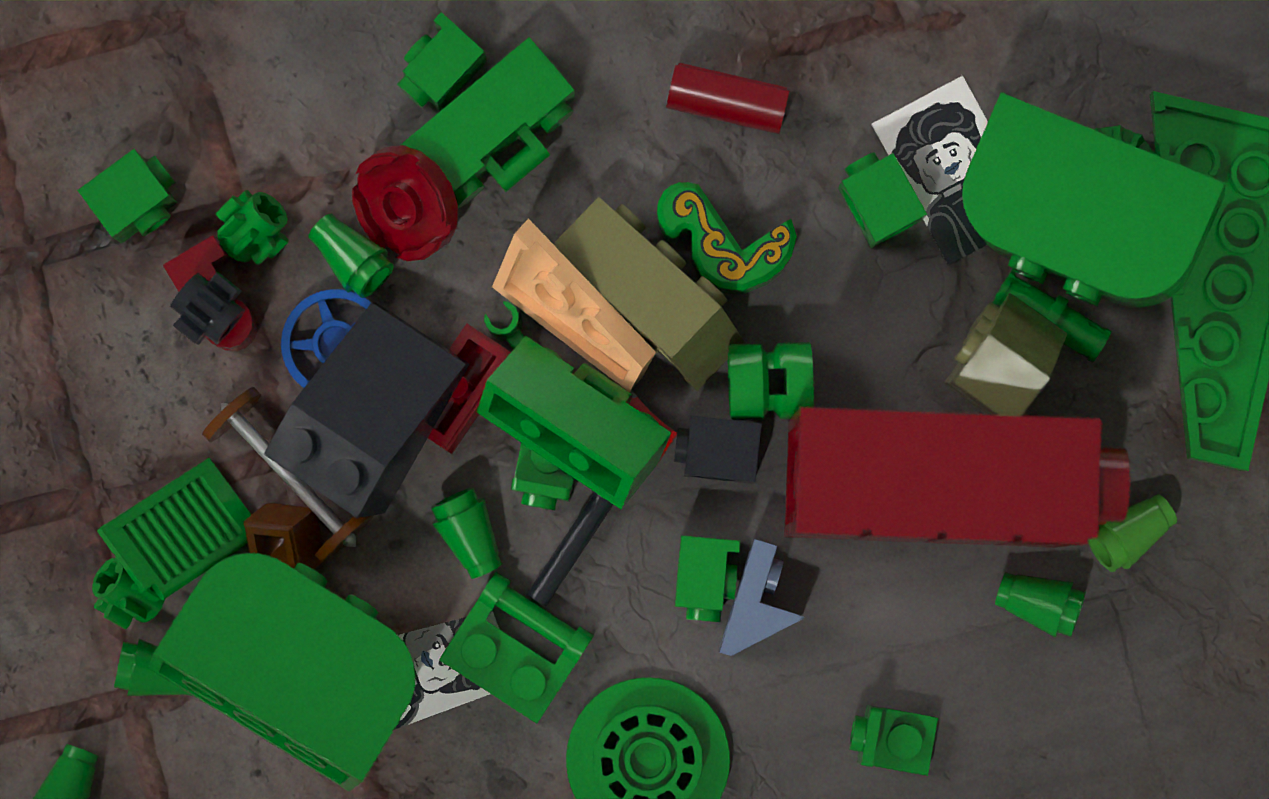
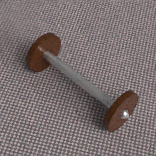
[202,387,374,563]

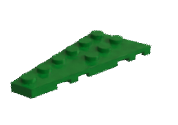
[1150,91,1269,472]

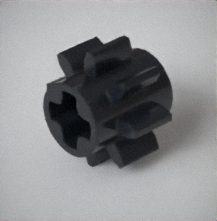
[170,272,245,345]

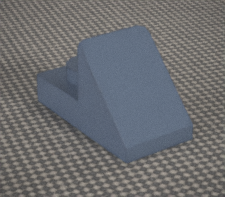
[718,539,805,656]

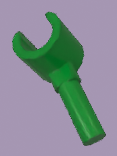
[484,301,525,349]

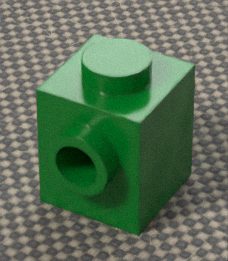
[77,149,178,244]

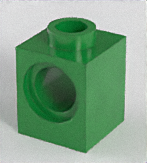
[838,152,927,249]

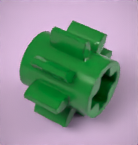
[216,190,289,265]
[92,558,165,630]

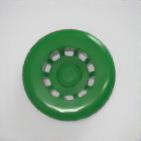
[566,678,730,799]

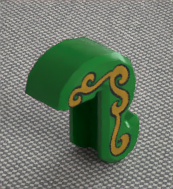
[657,182,797,295]

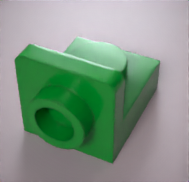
[510,443,574,511]
[849,705,938,776]

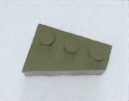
[553,197,745,391]
[943,293,1068,416]

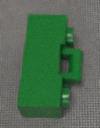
[401,37,576,208]
[477,336,671,510]

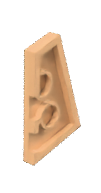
[492,218,656,392]

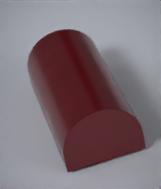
[666,63,790,134]
[428,323,511,454]

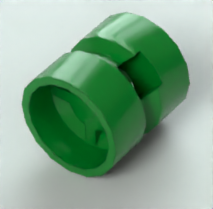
[728,342,814,421]

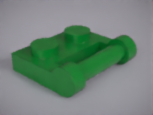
[439,571,594,724]

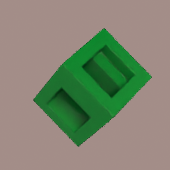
[397,12,487,111]
[675,536,740,622]

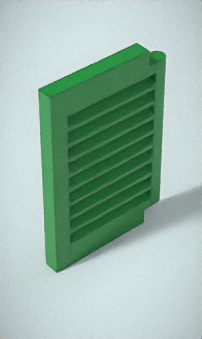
[97,458,251,600]

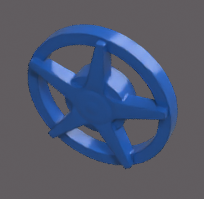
[281,289,371,388]

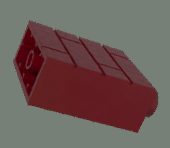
[784,408,1130,548]

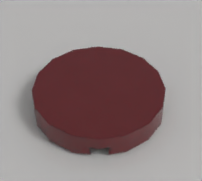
[352,145,458,261]

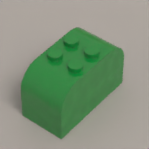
[962,92,1225,308]
[148,553,415,792]

